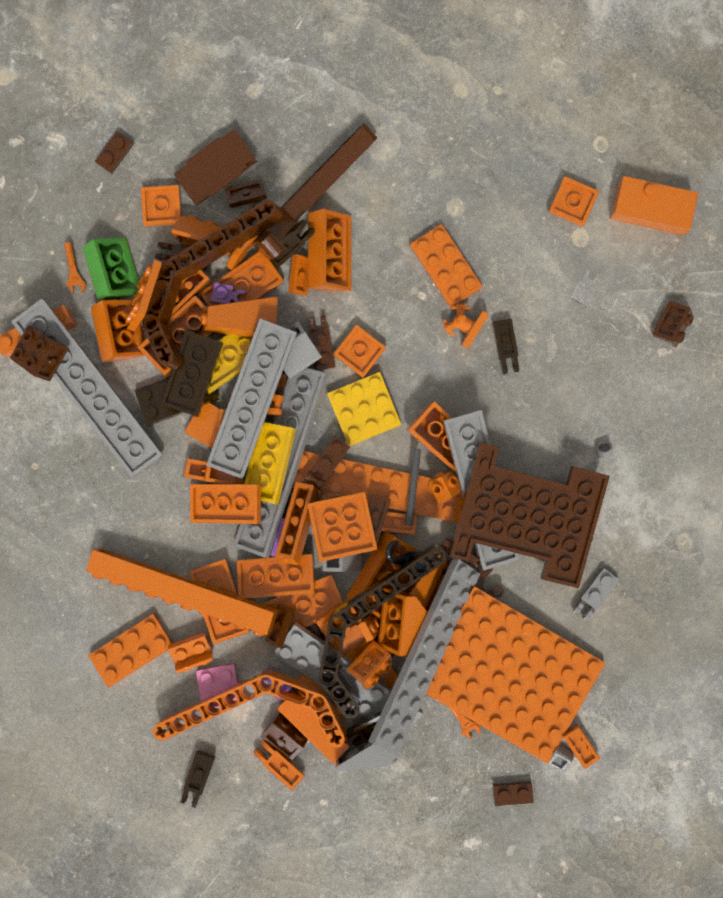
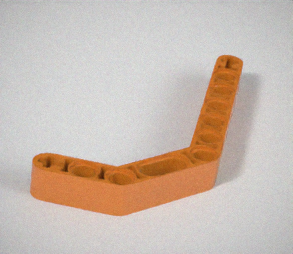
[153,670,347,748]

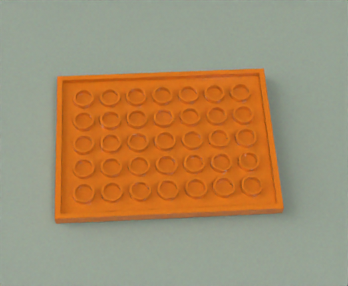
[426,585,605,764]

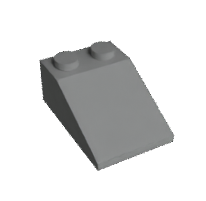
[335,742,399,771]

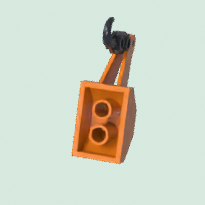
[378,540,447,656]

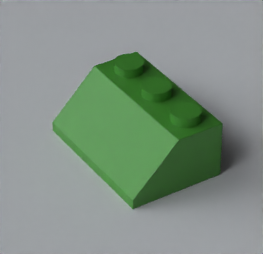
[82,238,139,302]

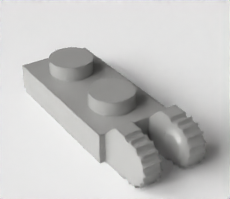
[572,568,619,622]

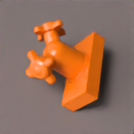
[443,304,489,350]

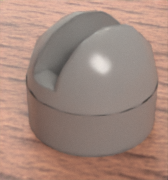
[597,441,613,458]

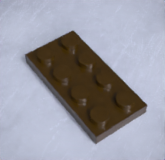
[161,330,224,417]
[134,377,220,426]

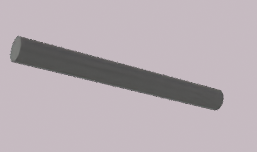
[405,448,421,526]

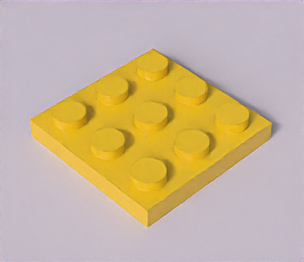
[327,372,402,446]

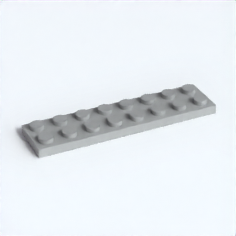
[206,319,297,479]
[443,410,520,571]
[274,622,423,729]

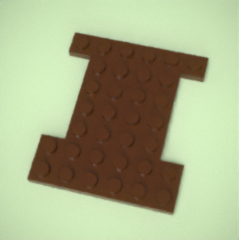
[448,442,610,588]

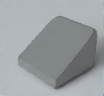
[548,743,574,772]

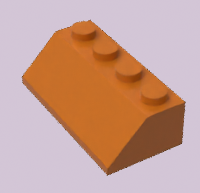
[308,209,351,291]

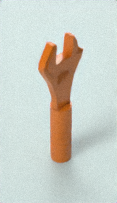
[64,242,86,293]
[448,707,480,739]

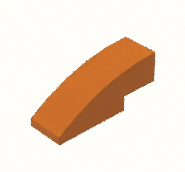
[182,458,244,484]

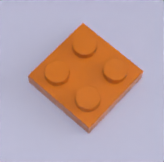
[548,176,599,227]
[141,185,182,227]
[333,324,386,378]

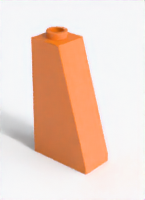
[201,297,278,337]

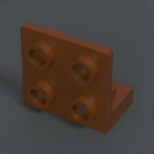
[10,325,69,381]

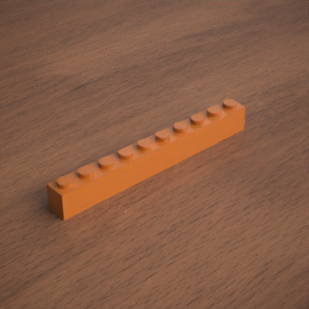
[86,548,278,636]

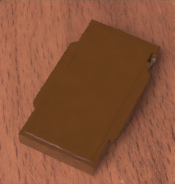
[174,129,258,206]

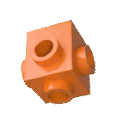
[428,470,461,503]

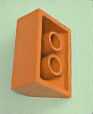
[171,215,237,257]
[91,300,145,362]

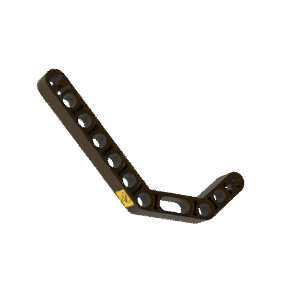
[319,544,447,718]

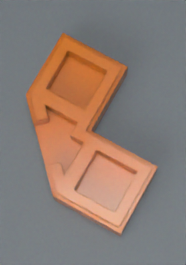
[227,235,258,270]

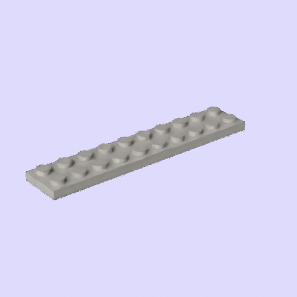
[11,298,163,477]
[233,368,328,558]
[368,558,480,755]

